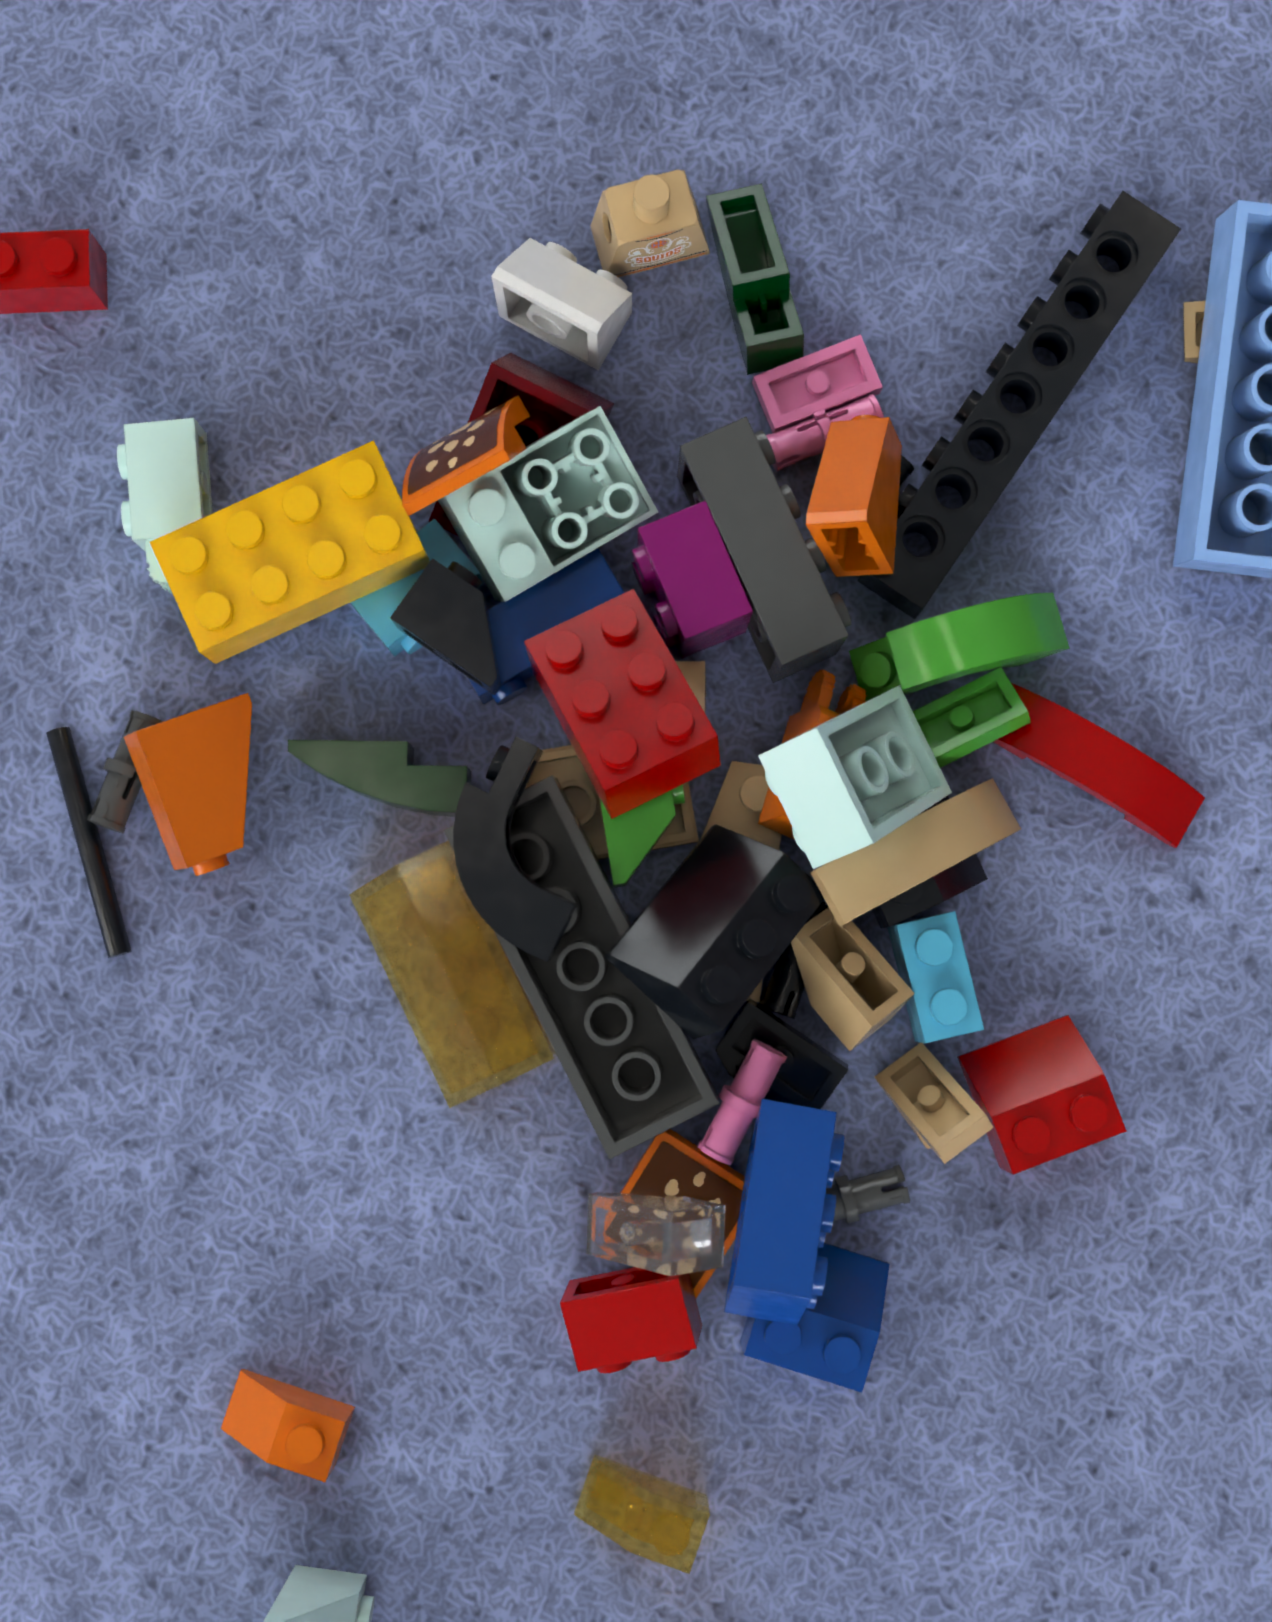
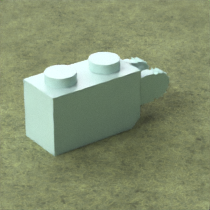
[117,418,213,594]

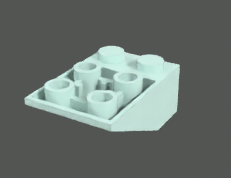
[438,406,658,602]

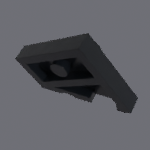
[715,998,848,1109]

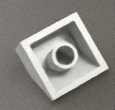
[491,238,632,371]

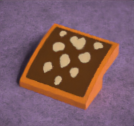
[402,395,530,516]
[594,1129,745,1298]

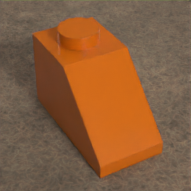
[221,1369,355,1482]

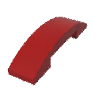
[993,683,1205,848]

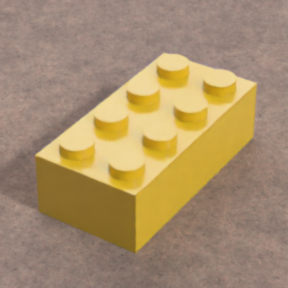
[150,440,430,664]

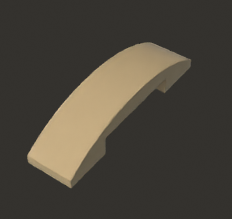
[810,778,1021,927]

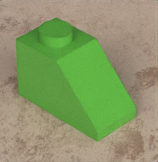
[599,784,685,888]

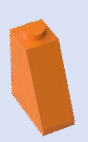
[805,415,902,577]
[124,693,252,876]

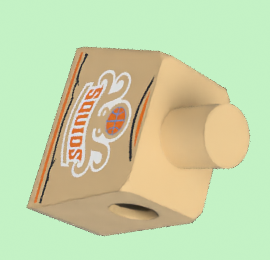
[590,169,710,277]

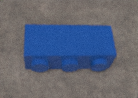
[467,548,625,705]

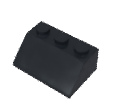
[605,824,824,1039]

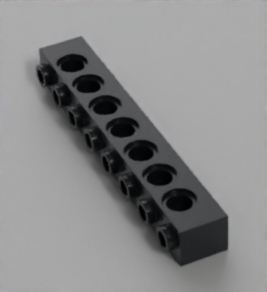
[858,191,1181,619]

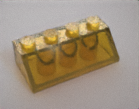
[349,841,557,1108]

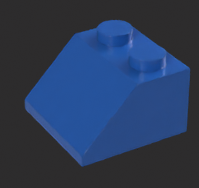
[740,1242,890,1393]

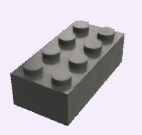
[677,416,851,683]

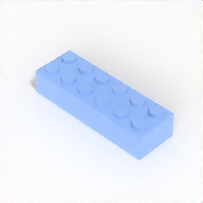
[1173,200,1272,578]

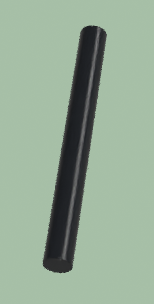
[46,727,132,958]

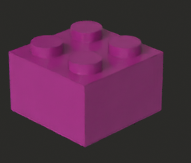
[631,500,753,659]

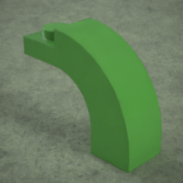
[849,593,1070,701]

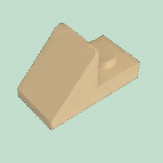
[874,1043,993,1164]

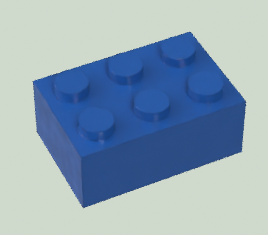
[724,1099,845,1325]

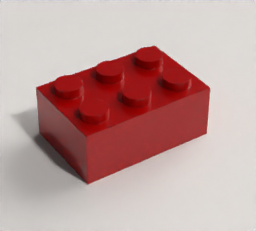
[524,589,721,819]

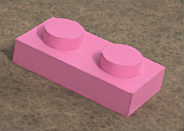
[752,334,883,433]

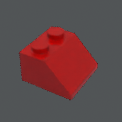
[957,1015,1127,1175]

